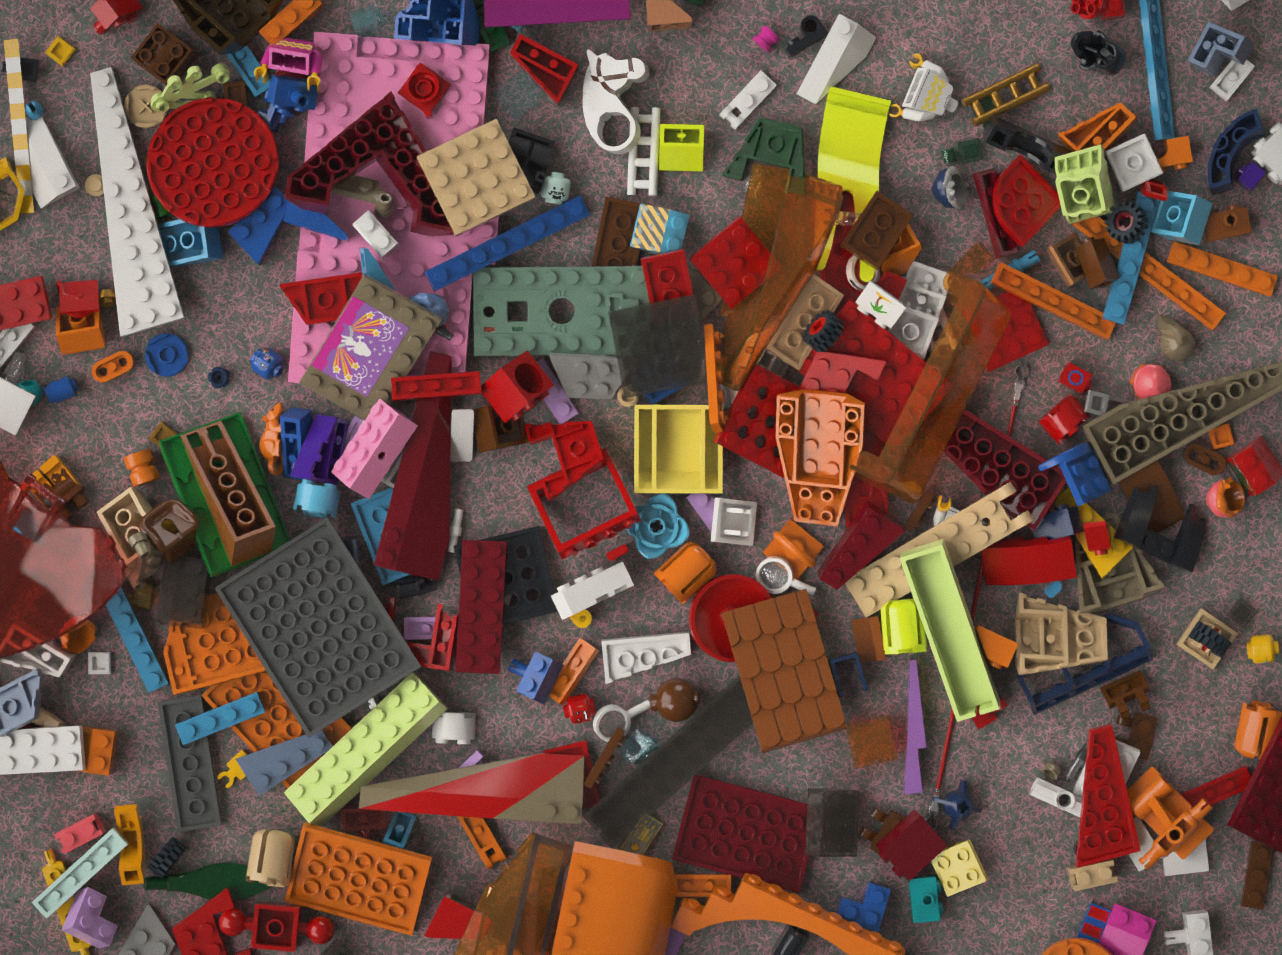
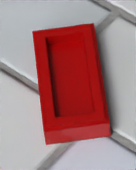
[606,544,629,561]

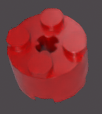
[1039,393,1091,445]

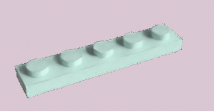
[32,828,129,919]

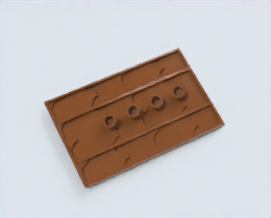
[722,589,847,754]

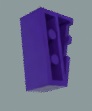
[290,414,349,485]

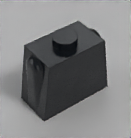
[771,924,809,955]

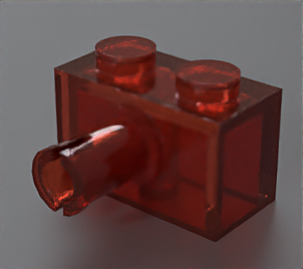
[340,808,388,840]

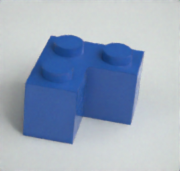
[836,881,891,932]

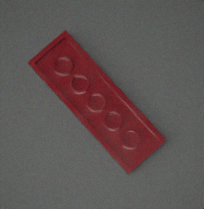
[455,540,507,674]

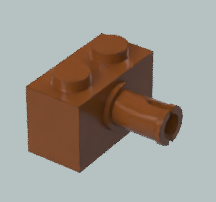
[1203,204,1252,243]

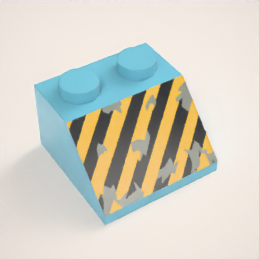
[630,204,690,254]

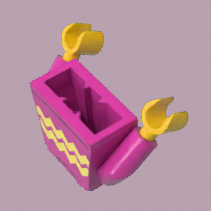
[254,38,323,92]

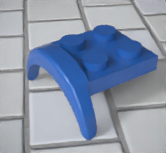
[1039,442,1111,506]

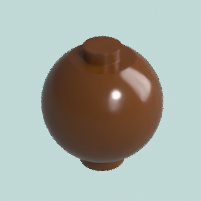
[649,678,700,722]

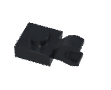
[0,57,39,82]

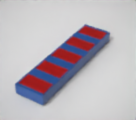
[1076,902,1112,944]

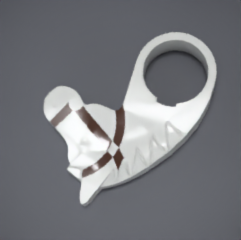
[583,49,649,154]

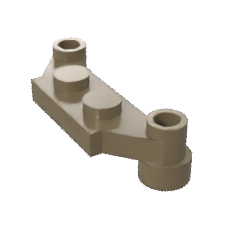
[331,175,393,218]
[122,532,162,590]

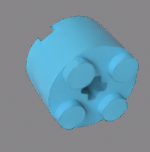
[293,479,341,519]

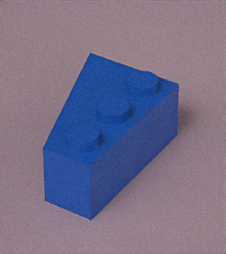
[228,187,289,266]

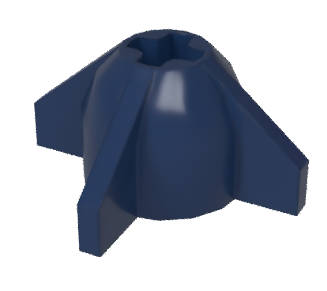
[931,780,982,831]

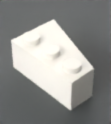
[551,562,634,620]
[0,620,77,677]

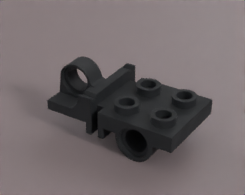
[508,127,555,194]

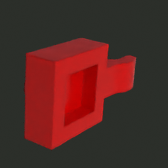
[972,697,1008,730]

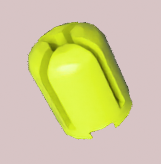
[880,599,927,654]

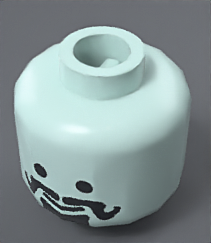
[541,172,571,204]

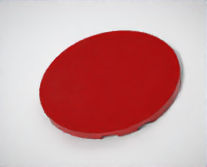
[146,97,279,227]

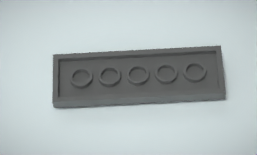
[158,695,222,832]

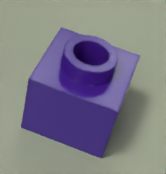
[1235,161,1266,192]

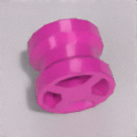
[752,26,780,53]

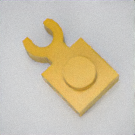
[217,749,248,788]

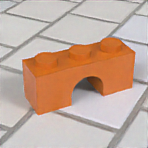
[259,0,325,45]
[1157,136,1193,172]

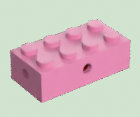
[331,399,418,499]

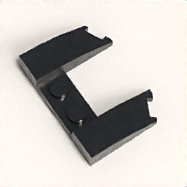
[1114,485,1206,573]

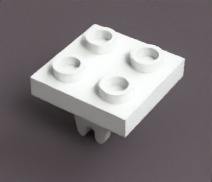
[711,498,757,546]

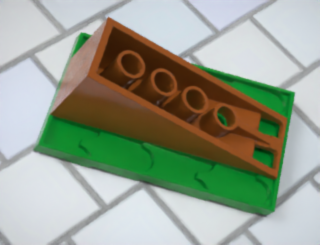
[159,412,290,577]

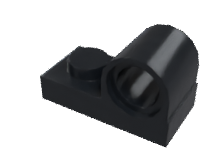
[785,15,828,58]

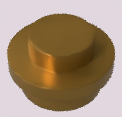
[99,289,116,308]

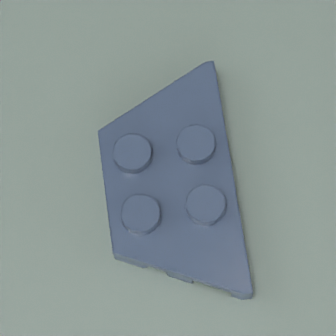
[0,669,42,737]

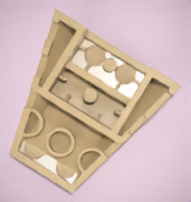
[1014,592,1108,675]

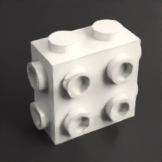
[1251,122,1282,185]

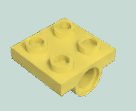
[931,839,988,897]

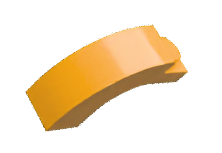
[114,804,145,885]

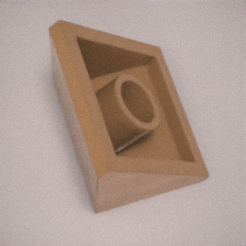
[1046,233,1086,288]

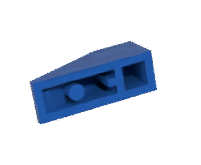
[283,201,350,242]
[280,407,312,480]

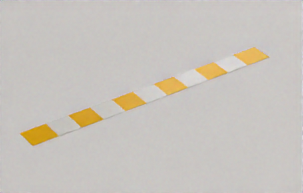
[4,39,34,214]

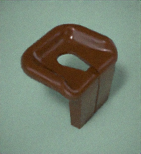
[139,499,199,564]

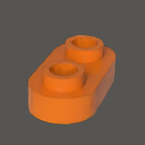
[91,351,134,383]

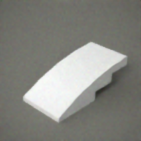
[888,261,953,359]
[0,377,36,435]

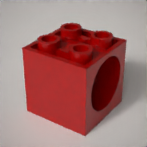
[481,350,554,423]

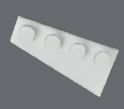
[601,631,691,684]

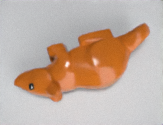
[259,402,283,476]

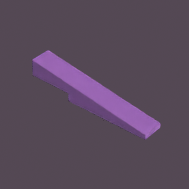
[903,659,926,794]

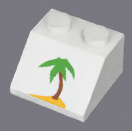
[855,280,907,329]

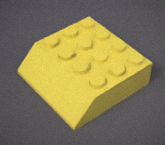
[634,405,723,494]

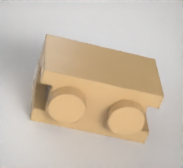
[1067,859,1118,891]

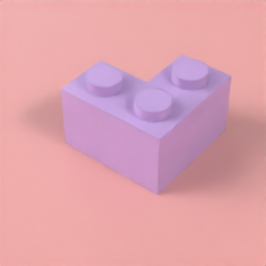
[62,887,118,948]

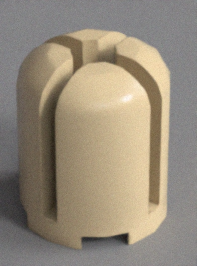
[245,829,296,888]

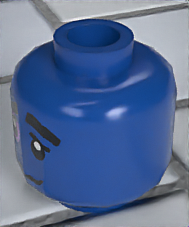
[250,347,284,380]

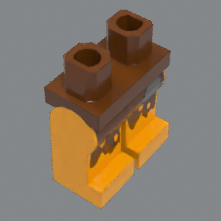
[22,455,89,522]

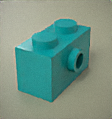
[908,875,943,923]

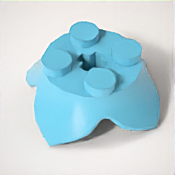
[626,494,689,559]

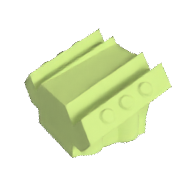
[1055,145,1115,224]

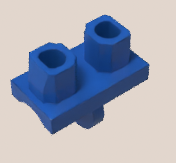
[258,90,295,132]

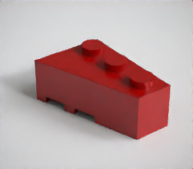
[510,34,579,106]

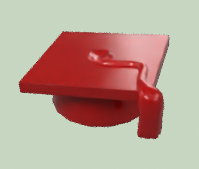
[398,62,451,119]
[56,280,99,318]

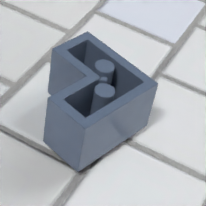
[1188,22,1254,77]

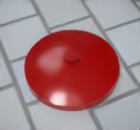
[689,574,772,662]

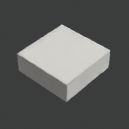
[88,652,111,674]

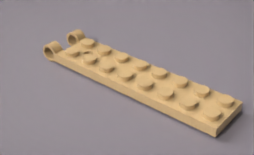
[845,482,1034,618]

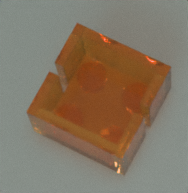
[845,714,898,768]

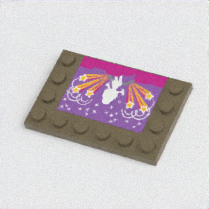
[299,274,442,420]

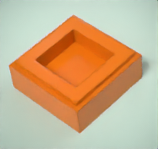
[1208,423,1234,450]

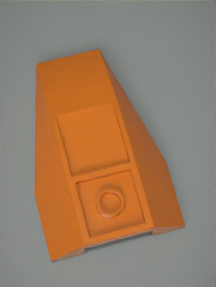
[776,389,865,526]

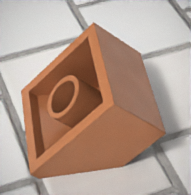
[646,0,692,32]

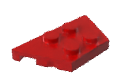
[280,272,363,325]

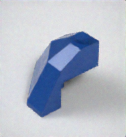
[394,0,480,46]

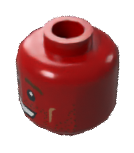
[563,694,596,724]

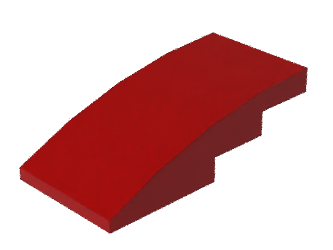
[980,536,1077,585]

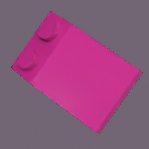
[1099,903,1157,955]

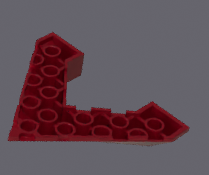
[284,91,455,236]

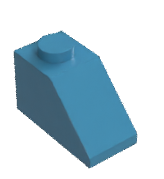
[382,812,417,849]

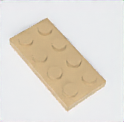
[764,272,844,370]

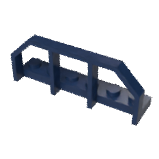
[1017,613,1153,715]

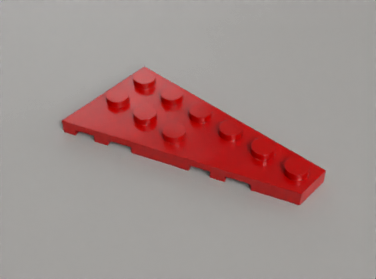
[1075,724,1141,868]

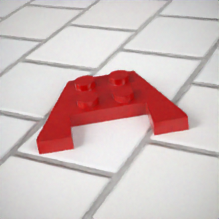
[799,350,887,393]
[524,421,605,502]
[172,887,253,955]

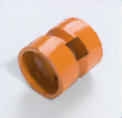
[123,449,161,487]

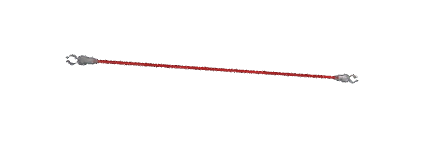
[925,362,1029,830]

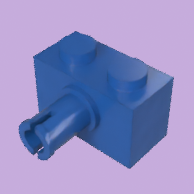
[267,74,318,112]
[508,651,563,705]

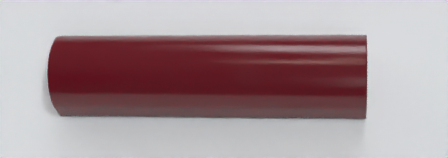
[972,168,1019,259]

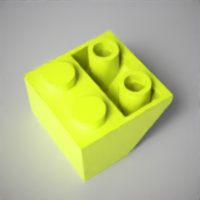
[659,124,704,172]

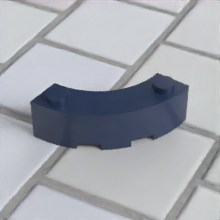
[1207,108,1265,196]

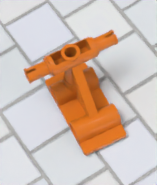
[1127,766,1214,870]

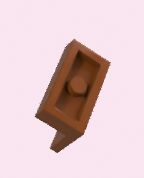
[851,616,886,663]

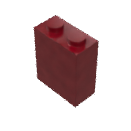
[876,810,948,881]

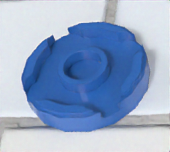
[145,333,189,377]

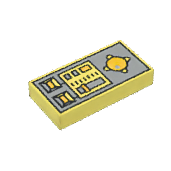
[620,812,663,855]

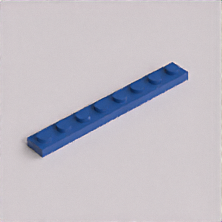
[424,195,590,292]

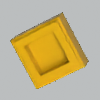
[45,36,76,67]

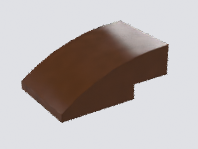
[1117,460,1185,533]

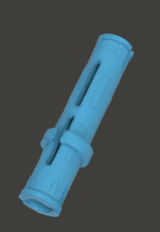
[977,250,1041,295]

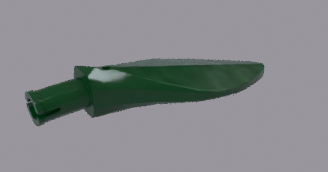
[144,862,273,901]

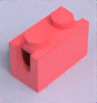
[54,813,107,854]

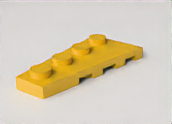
[1054,488,1133,579]

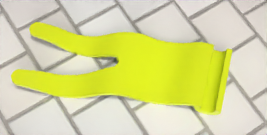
[812,86,891,282]

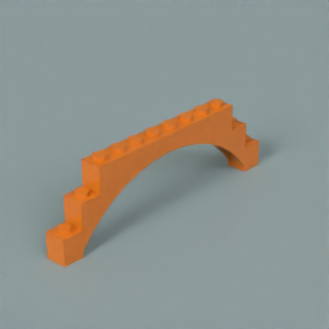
[671,872,906,955]

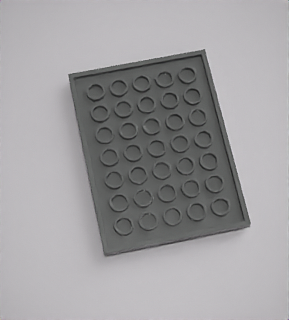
[215,517,422,738]

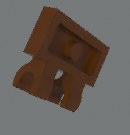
[1100,671,1151,720]
[1115,712,1157,760]
[859,807,904,853]

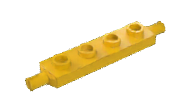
[42,849,92,955]

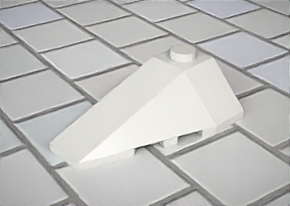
[797,14,876,104]
[25,116,80,209]

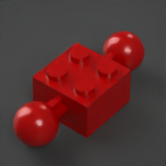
[219,901,335,952]

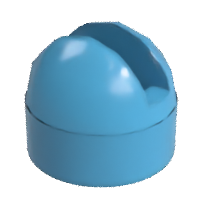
[25,101,44,120]

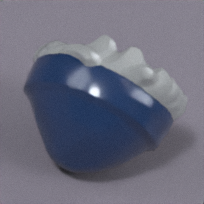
[931,166,969,209]

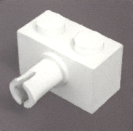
[1164,910,1213,955]

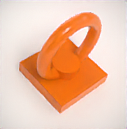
[762,519,824,579]

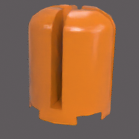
[654,541,717,605]
[1234,700,1282,760]

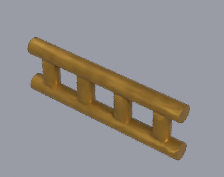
[961,63,1050,127]

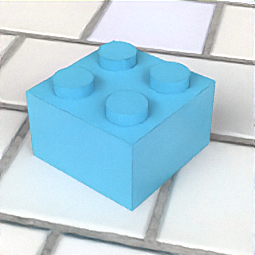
[1151,191,1213,245]

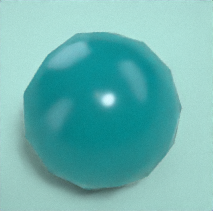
[17,380,43,406]

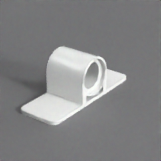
[451,409,474,462]

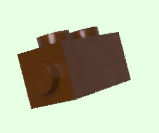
[1075,237,1120,289]

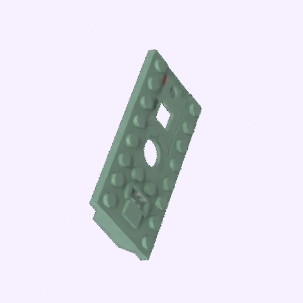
[473,266,650,356]

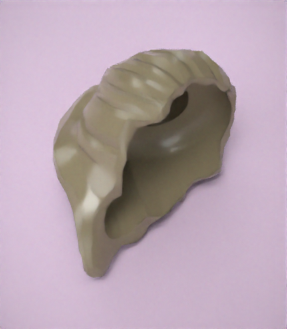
[1157,315,1196,362]

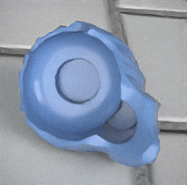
[409,293,450,327]

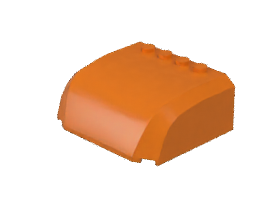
[552,841,678,955]

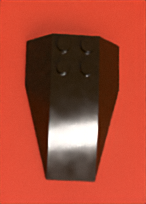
[173,0,283,55]

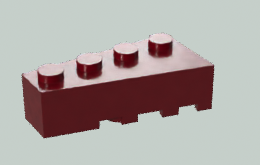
[817,501,905,590]

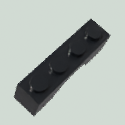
[982,115,1071,175]

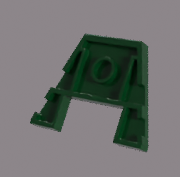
[723,117,806,196]

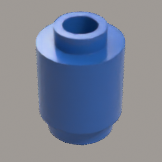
[44,375,79,403]

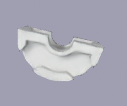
[432,712,476,744]

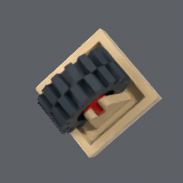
[1175,608,1238,669]

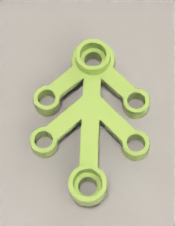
[151,63,230,112]

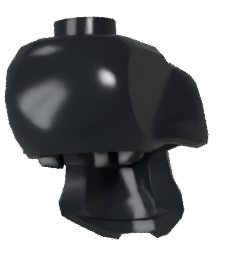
[1071,30,1126,76]

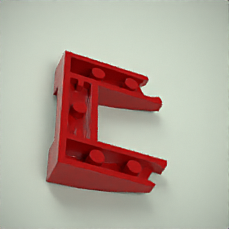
[383,597,458,672]

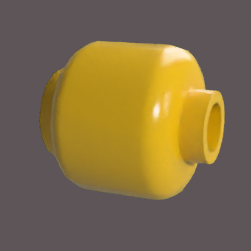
[1247,634,1280,664]

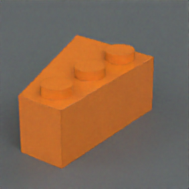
[1058,102,1136,155]

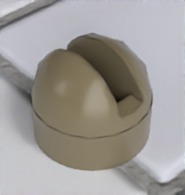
[1042,761,1061,780]

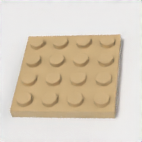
[417,119,535,236]

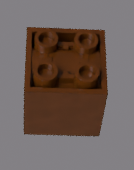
[131,23,198,86]

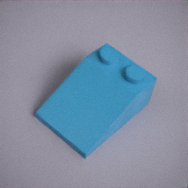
[158,219,223,268]

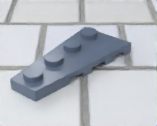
[235,730,333,796]

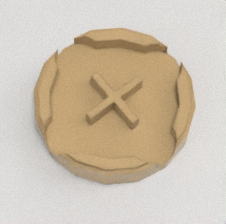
[124,84,168,129]

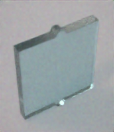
[492,69,545,121]

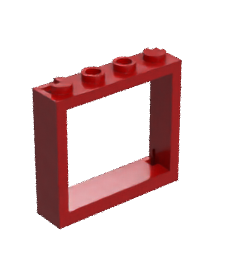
[526,448,641,560]

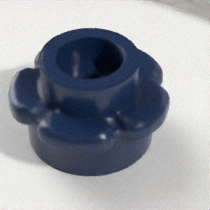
[208,367,230,388]

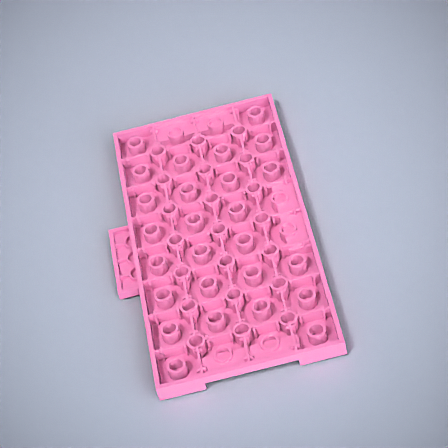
[288,32,499,383]

